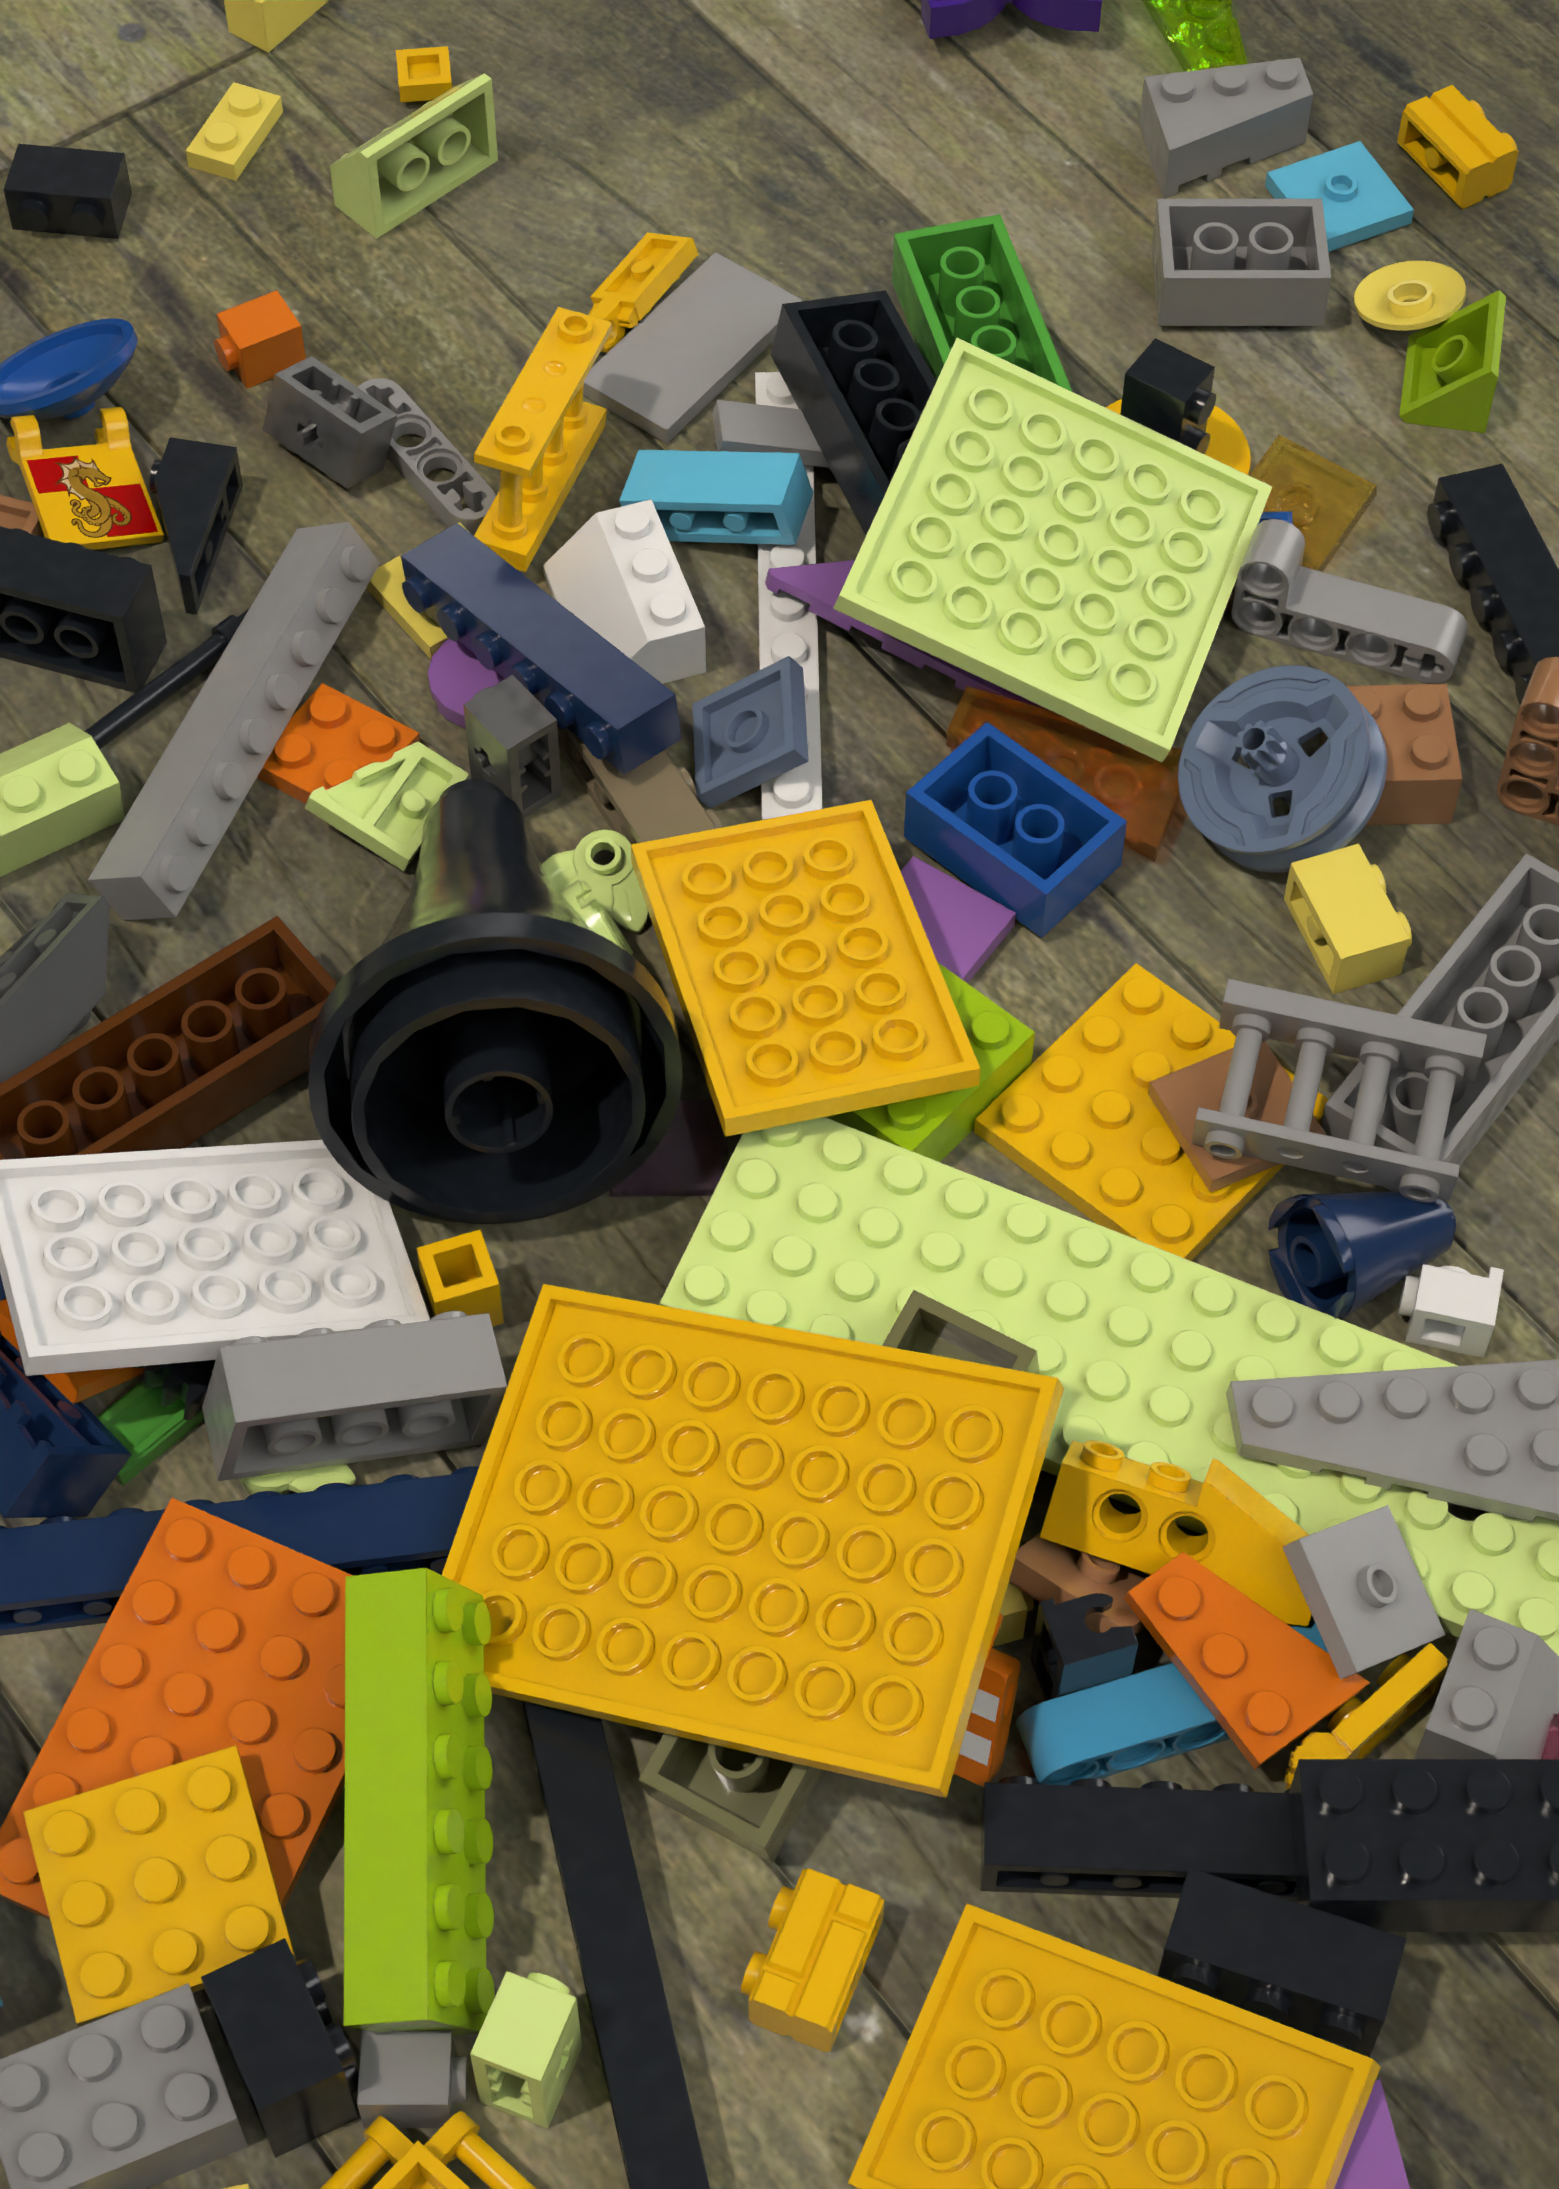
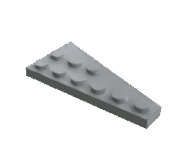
[1226,1359,1559,1522]

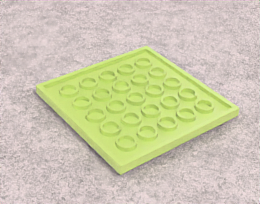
[833,338,1272,762]

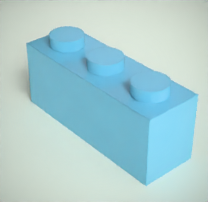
[619,450,813,545]

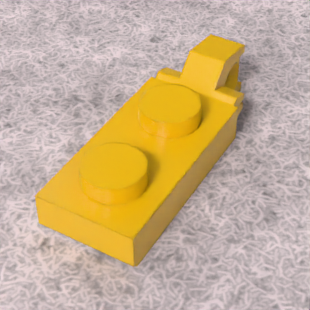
[589,232,698,353]

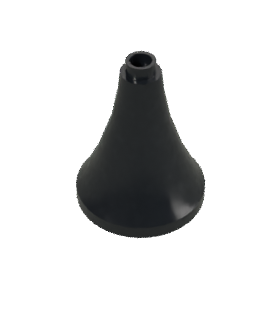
[308,779,683,1224]

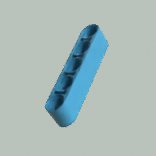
[1015,1620,1328,1785]

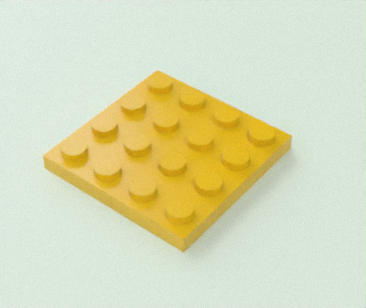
[974,963,1329,1261]

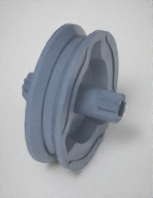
[1178,665,1387,873]

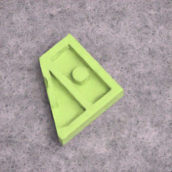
[305,741,469,871]

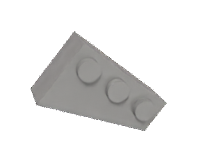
[1139,58,1313,199]

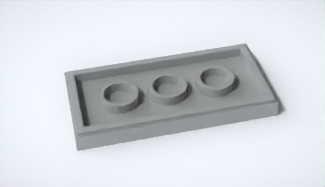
[583,252,803,444]

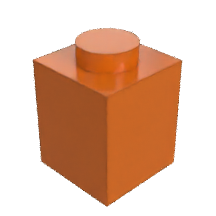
[214,290,306,389]

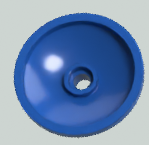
[0,318,138,421]

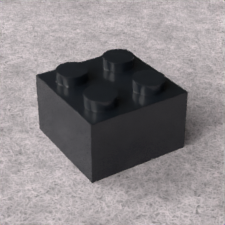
[201,1938,359,2158]

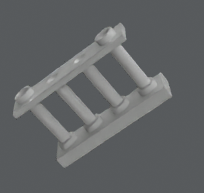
[1192,979,1487,1202]

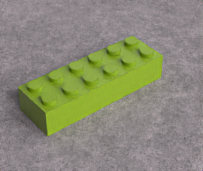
[344,1568,495,2036]

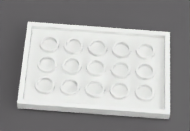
[0,1140,430,1376]

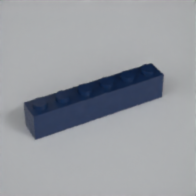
[400,523,682,775]

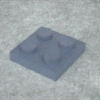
[692,656,809,809]

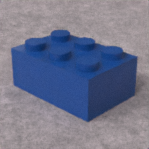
[904,722,1127,938]

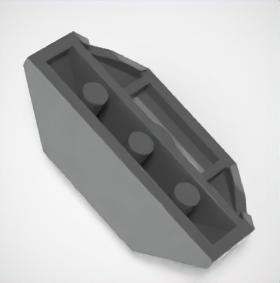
[0,893,110,1083]

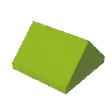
[1399,290,1506,433]

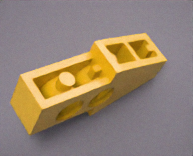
[1040,1440,1312,1626]

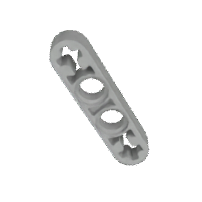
[358,378,496,536]

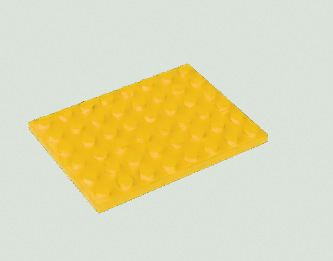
[442,1284,1064,1798]

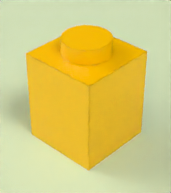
[416,1229,504,1327]

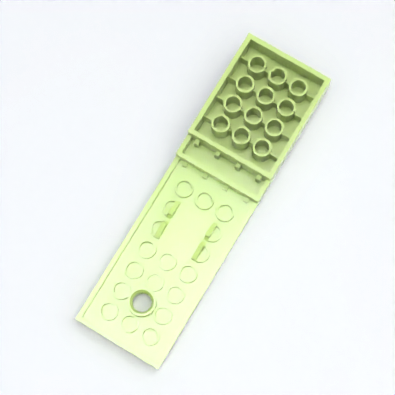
[659,1117,1559,1656]

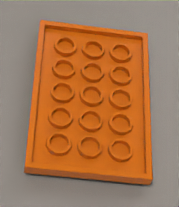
[0,1498,353,1991]

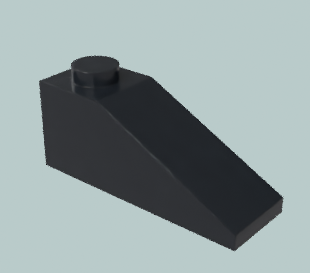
[150,437,243,615]

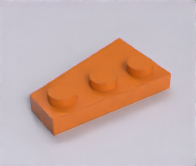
[1124,1552,1370,1770]

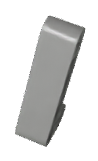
[1231,519,1468,684]

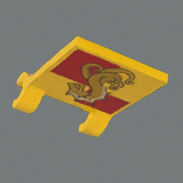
[6,407,164,550]

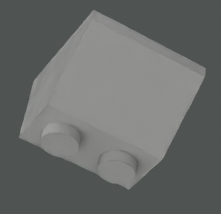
[1414,1609,1559,1759]

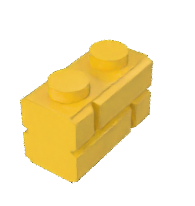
[1397,85,1519,210]
[740,1868,885,2052]

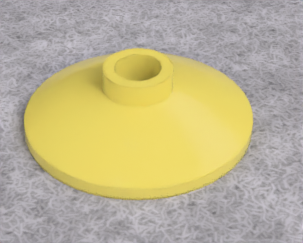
[1354,260,1466,331]

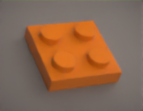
[257,683,421,804]

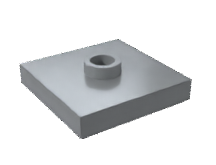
[1283,1505,1446,1680]

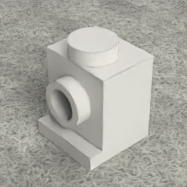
[1398,1264,1504,1358]

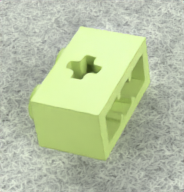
[470,1971,582,2129]

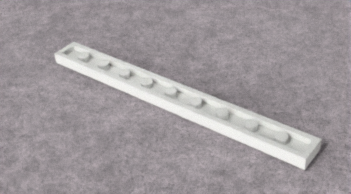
[755,372,822,820]

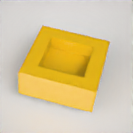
[396,46,452,103]

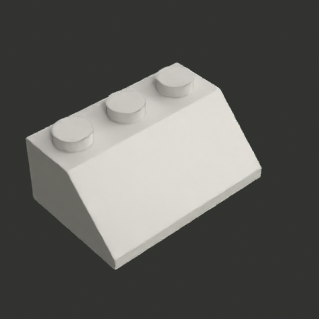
[543,499,706,684]

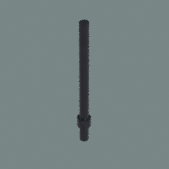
[84,608,250,749]

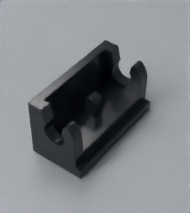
[1030,1593,1138,1701]

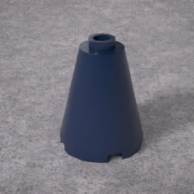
[1268,1191,1456,1320]

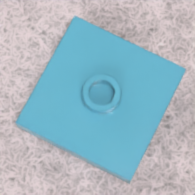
[1265,141,1414,252]

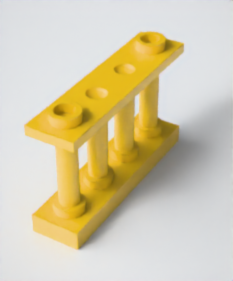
[474,307,612,572]

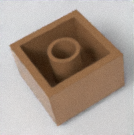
[1319,684,1463,825]

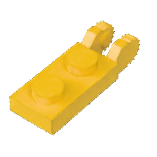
[1284,1643,1449,1790]

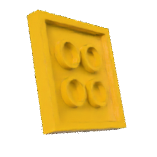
[23,1745,296,2027]

